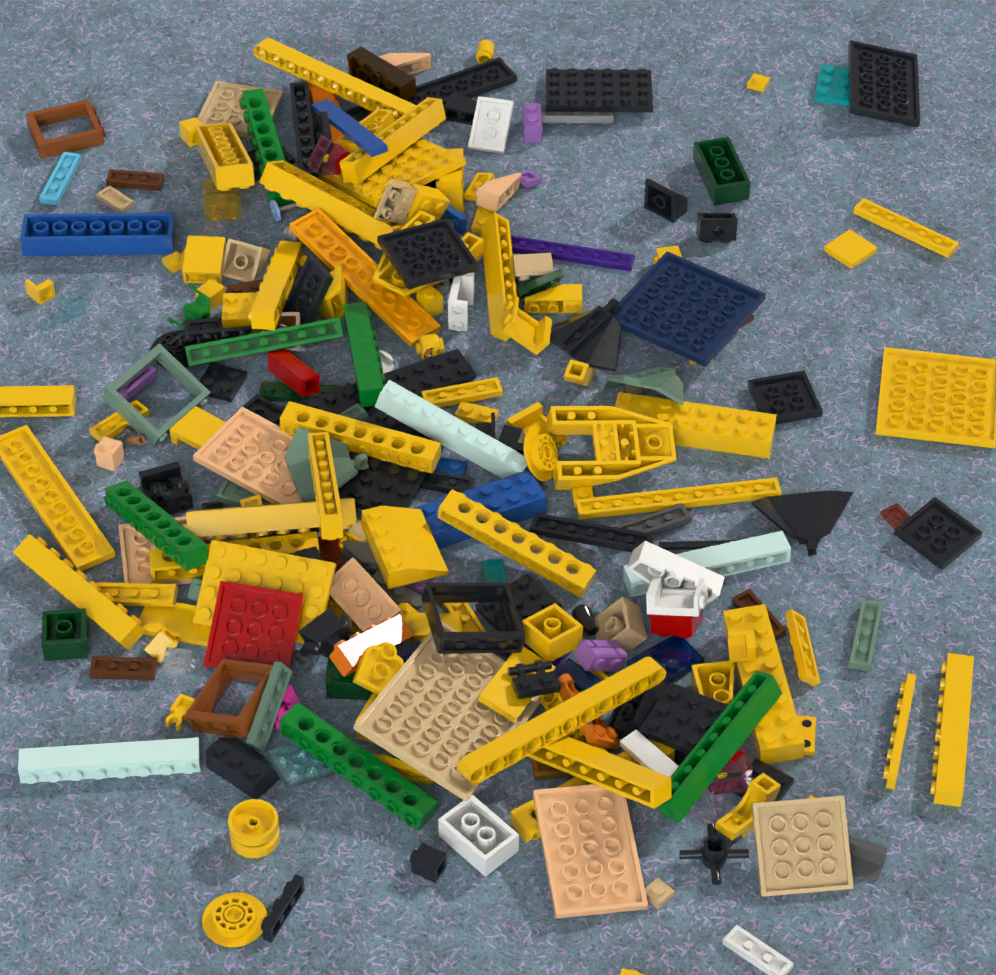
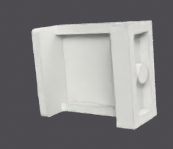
[448,272,475,331]
[646,576,708,617]

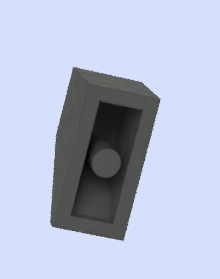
[343,541,379,574]

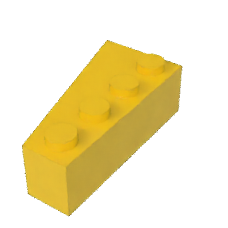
[691,661,735,705]

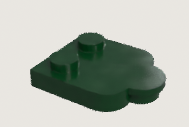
[516,269,564,300]

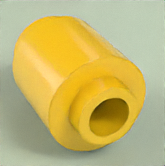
[476,40,495,64]

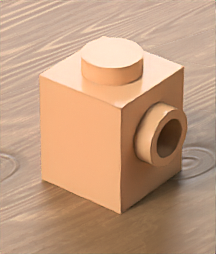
[94,436,125,472]

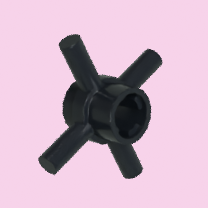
[679,823,749,885]

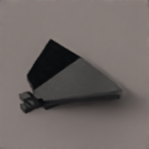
[550,298,622,372]
[751,491,853,555]

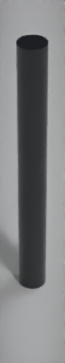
[659,540,738,550]

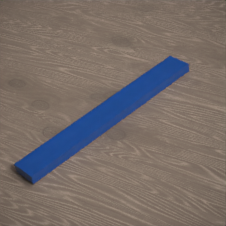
[312,99,388,157]

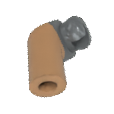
[123,425,145,446]

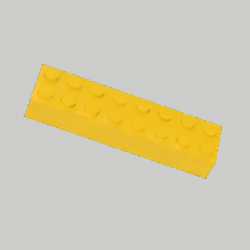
[195,122,255,191]
[259,160,404,250]
[615,392,777,459]
[186,498,357,541]
[723,604,805,764]

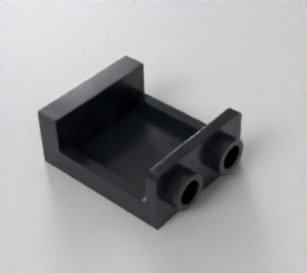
[138,461,193,514]

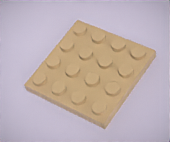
[197,81,284,138]
[751,796,854,897]

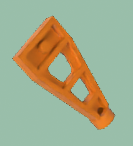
[558,674,620,750]

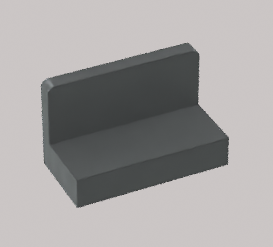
[848,835,888,881]

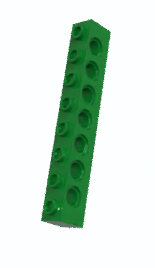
[239,88,295,207]
[104,480,208,571]
[279,702,438,831]

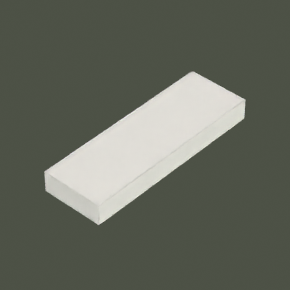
[620,730,679,777]
[722,925,794,975]

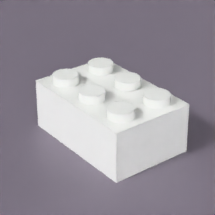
[438,795,519,877]

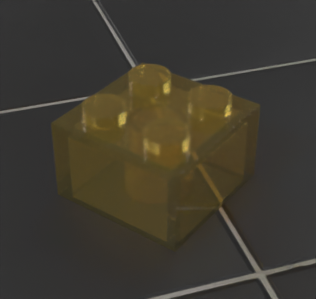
[201,179,242,222]

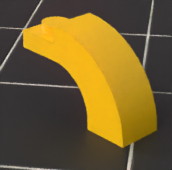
[564,359,597,386]
[715,773,781,841]

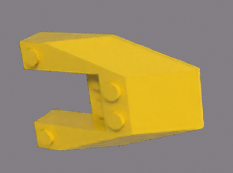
[372,210,484,296]
[547,406,677,490]

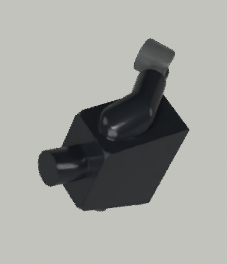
[295,607,354,663]

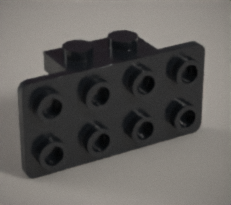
[169,317,254,348]

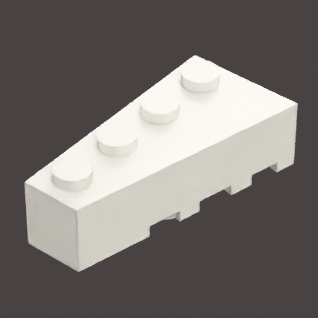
[627,541,725,606]

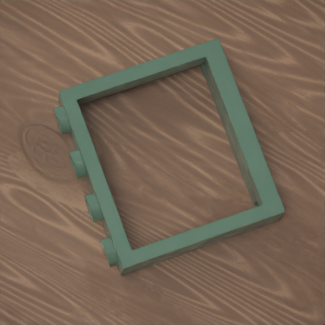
[102,343,211,446]

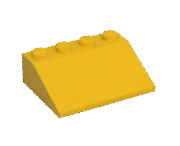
[361,506,449,589]

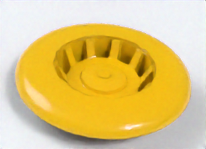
[523,425,558,482]
[202,892,267,947]

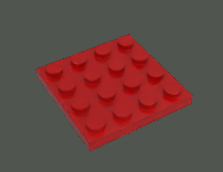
[203,581,305,670]

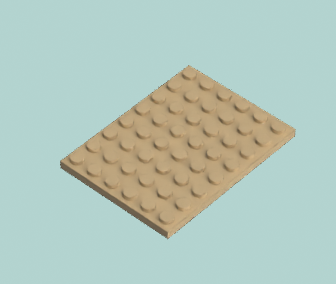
[353,621,541,801]

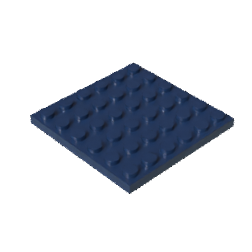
[612,251,766,367]

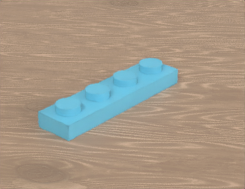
[39,152,82,206]

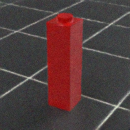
[267,348,320,397]

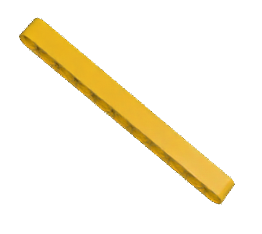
[253,38,416,121]
[457,657,666,785]

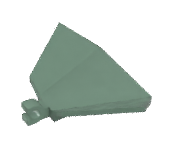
[604,364,683,405]
[285,427,369,502]

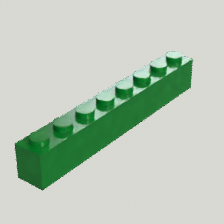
[343,302,386,407]
[185,317,343,366]
[658,670,782,822]

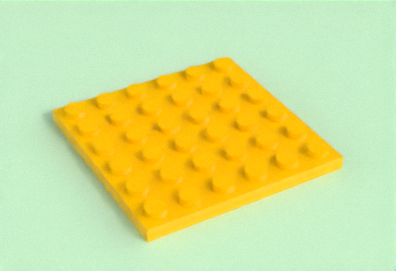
[319,138,466,208]
[875,347,996,449]

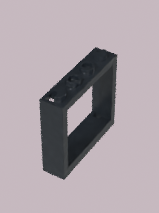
[421,583,526,654]

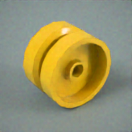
[228,799,280,859]

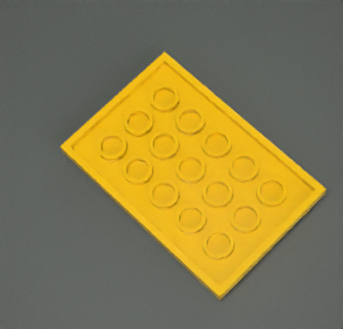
[193,540,336,645]

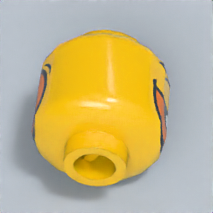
[415,333,444,360]

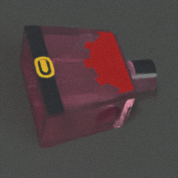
[306,134,350,176]
[707,746,753,795]

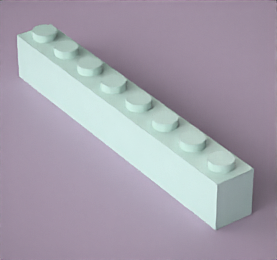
[375,380,527,479]
[623,531,791,597]
[18,737,201,784]

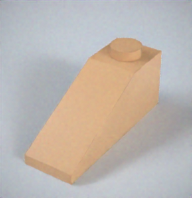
[378,53,431,75]
[476,173,521,212]

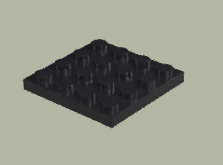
[377,218,479,289]

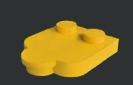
[352,642,404,695]

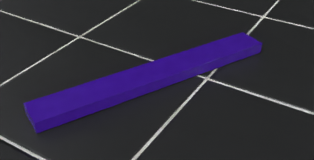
[511,235,635,271]

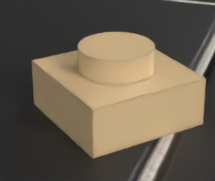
[645,877,675,909]

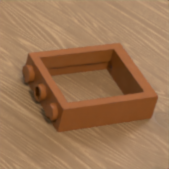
[26,99,106,159]
[184,659,273,738]

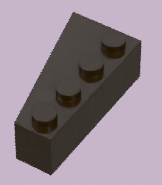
[347,46,417,101]

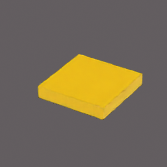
[824,229,878,269]

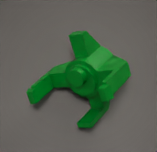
[168,285,211,329]

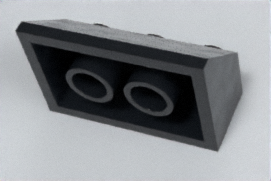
[607,681,668,739]
[205,738,286,799]

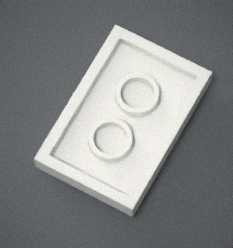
[468,96,514,154]

